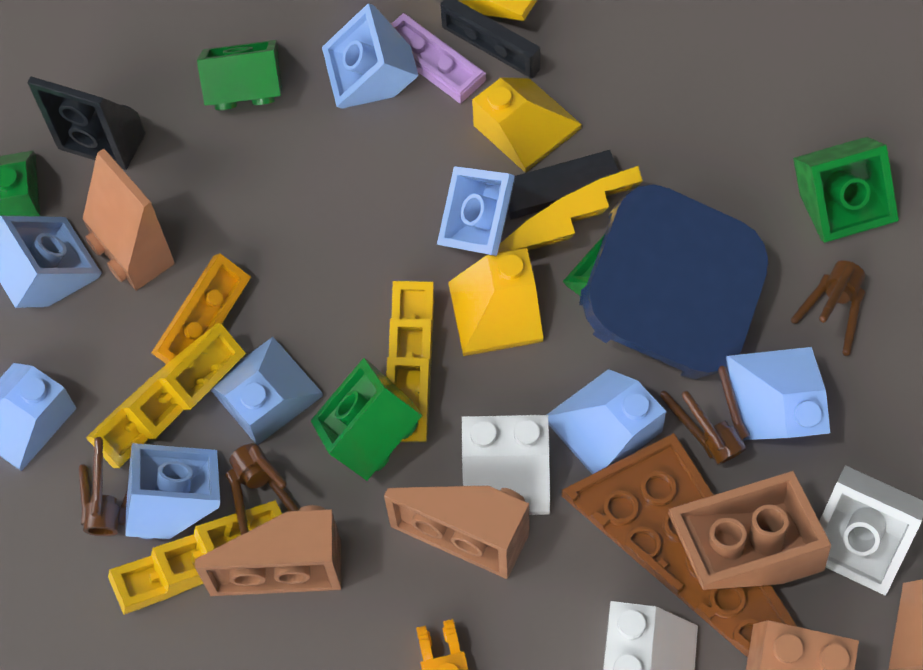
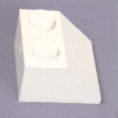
[462,415,550,515]
[819,465,923,596]
[603,601,698,670]

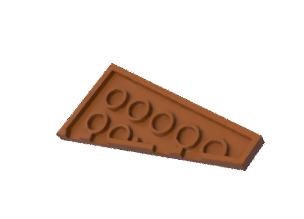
[561,433,797,658]

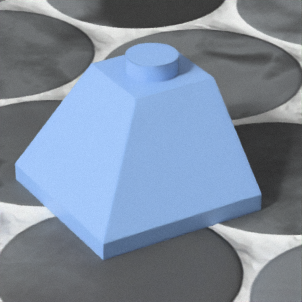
[322,3,419,109]
[437,166,515,256]
[0,216,102,308]
[210,337,323,445]
[726,347,831,440]
[0,363,77,471]
[547,369,666,474]
[125,443,220,539]

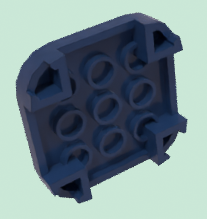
[579,184,768,380]

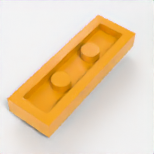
[151,253,251,364]

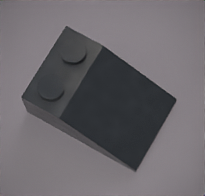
[27,76,146,170]

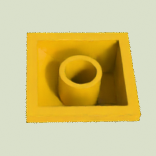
[472,77,582,173]
[448,248,543,356]

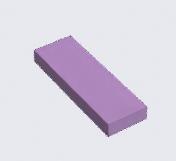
[391,13,486,104]

